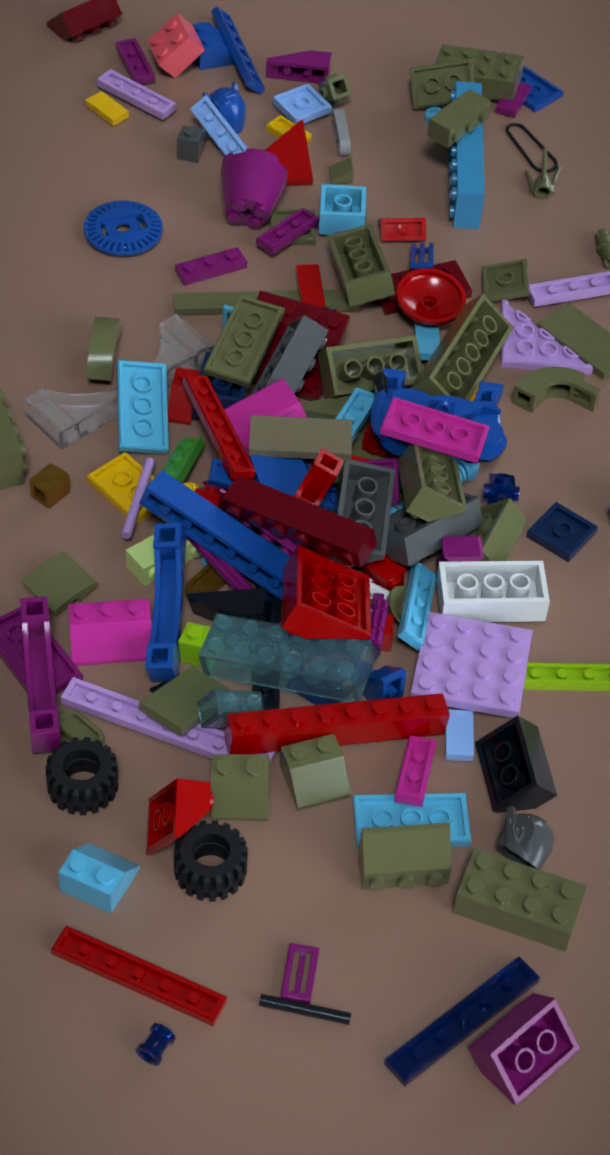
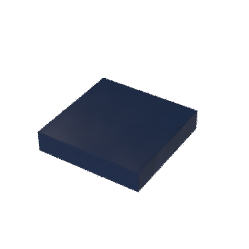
[526,502,598,562]

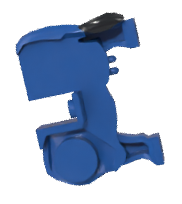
[371,368,507,463]

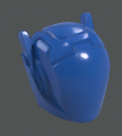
[202,82,245,134]

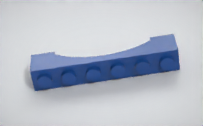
[145,523,186,682]

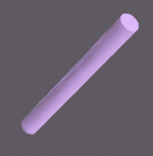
[121,458,155,539]

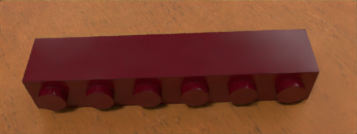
[222,474,377,568]

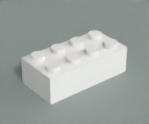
[436,561,550,622]

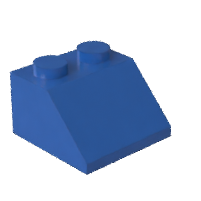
[192,22,236,70]

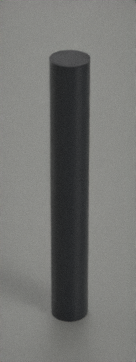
[259,994,351,1025]

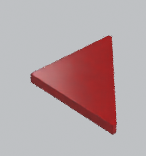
[264,120,313,186]

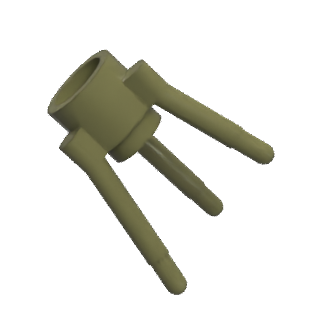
[525,147,561,199]

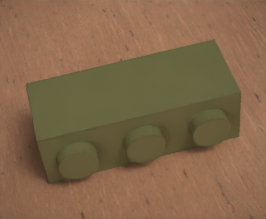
[427,89,491,148]

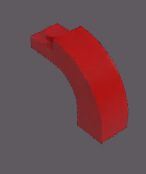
[294,448,344,507]

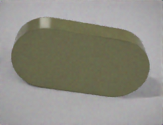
[58,710,105,746]

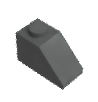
[177,125,209,163]

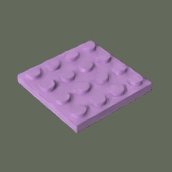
[411,612,533,718]

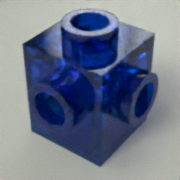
[483,473,520,505]

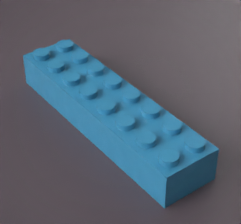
[448,81,485,229]

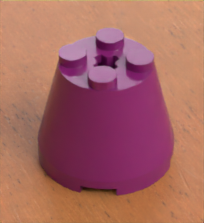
[220,148,288,230]

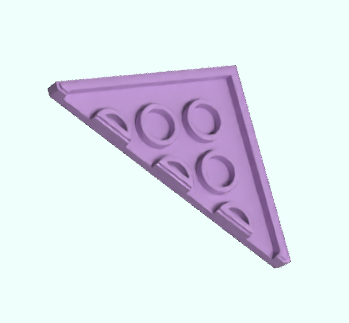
[501,299,593,375]

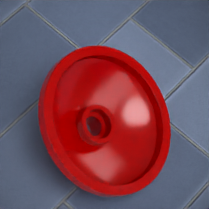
[396,268,466,326]

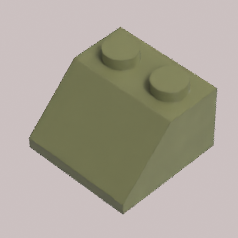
[280,733,351,811]
[210,754,271,821]

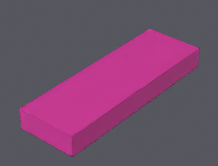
[394,735,437,807]

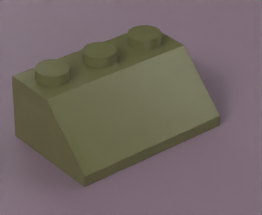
[464,498,527,561]
[358,823,451,891]

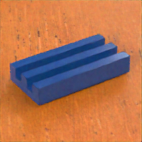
[410,243,434,269]

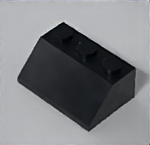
[475,715,557,813]

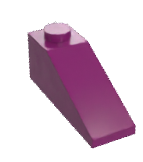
[266,50,332,84]

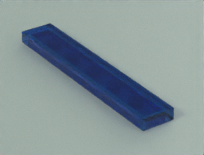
[384,956,540,1087]

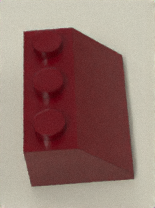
[46,0,123,41]

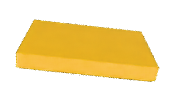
[86,452,155,525]

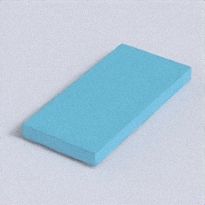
[116,360,169,455]
[352,793,471,849]

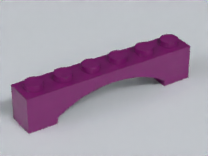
[20,596,60,753]

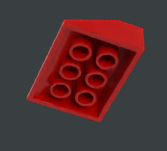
[282,545,371,640]

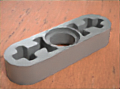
[332,108,351,156]

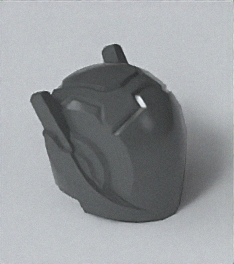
[498,806,555,870]

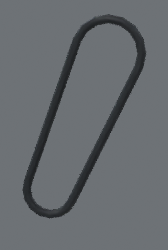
[506,123,558,173]

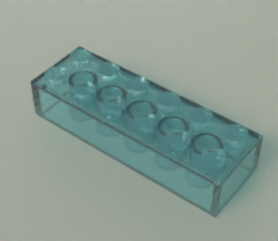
[199,613,375,702]

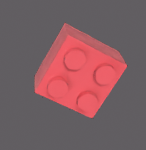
[147,13,205,78]

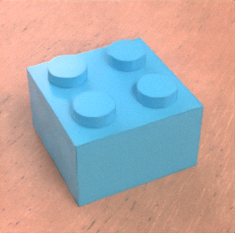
[319,184,366,235]

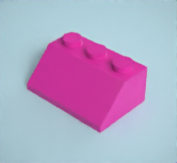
[224,378,308,457]
[68,599,152,666]

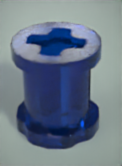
[136,1023,176,1066]

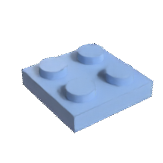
[273,84,332,124]

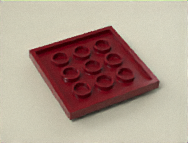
[252,290,350,401]

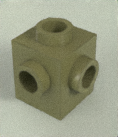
[318,73,352,106]

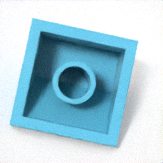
[58,843,140,914]

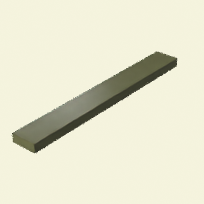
[174,289,361,315]

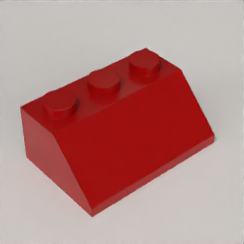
[146,778,214,855]

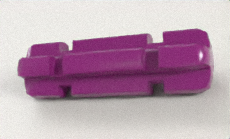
[367,598,389,646]

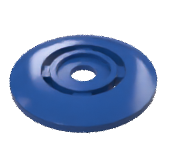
[84,201,163,256]

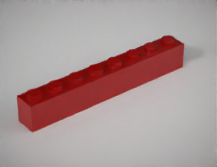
[224,693,450,755]

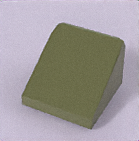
[329,157,353,184]

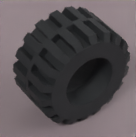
[46,737,118,815]
[174,820,248,902]

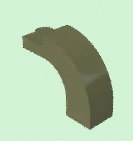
[87,316,122,381]
[511,367,601,413]

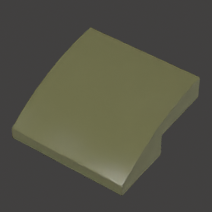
[22,551,99,616]

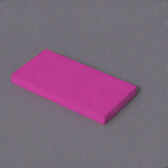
[380,397,490,464]

